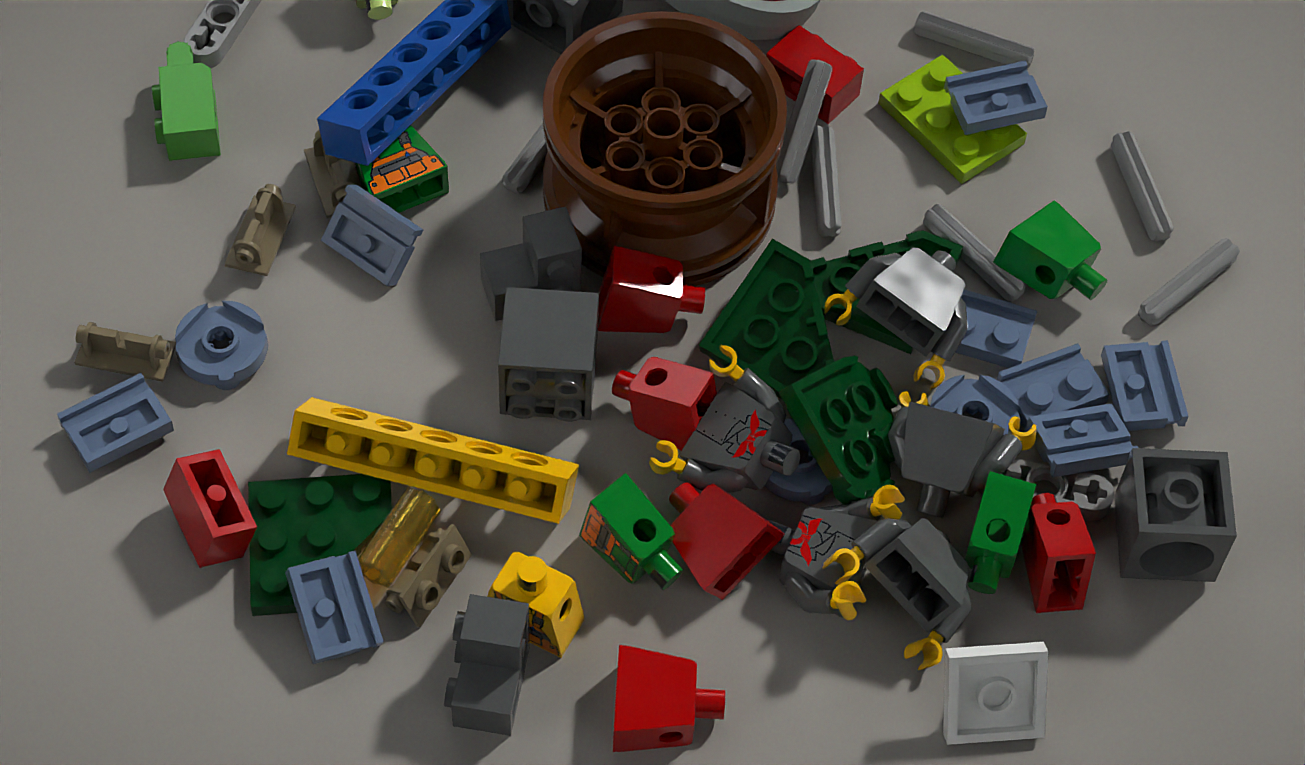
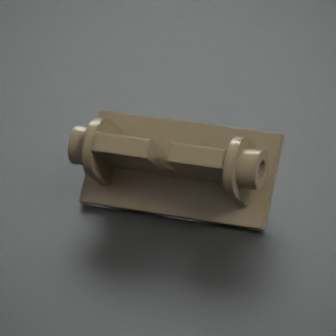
[304,130,363,218]
[225,184,296,276]
[74,322,176,382]
[385,524,472,627]

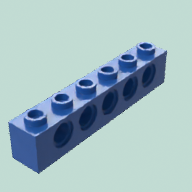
[317,0,512,166]

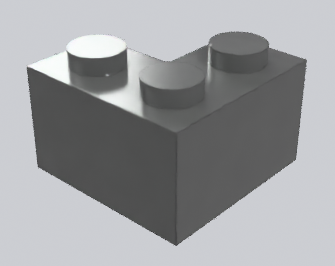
[480,206,582,321]
[444,594,530,736]

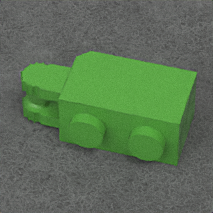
[152,41,221,161]

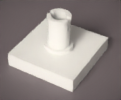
[943,642,1048,745]

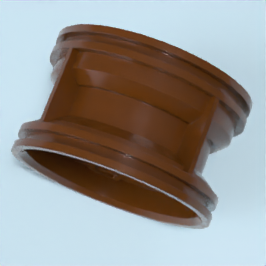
[543,11,787,286]

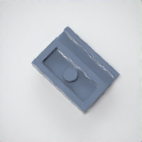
[944,60,1048,135]
[321,185,423,286]
[955,289,1037,368]
[1101,340,1189,431]
[997,343,1110,431]
[57,373,174,473]
[1025,403,1138,477]
[285,551,384,665]

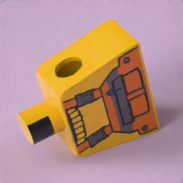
[487,552,584,658]

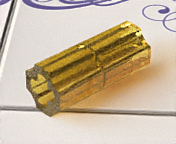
[358,487,441,588]

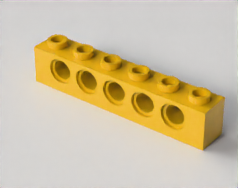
[287,397,579,524]

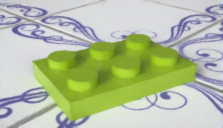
[878,54,1027,184]

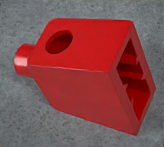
[598,246,705,333]
[612,357,717,451]
[669,482,785,600]
[1022,493,1096,613]
[613,645,725,752]

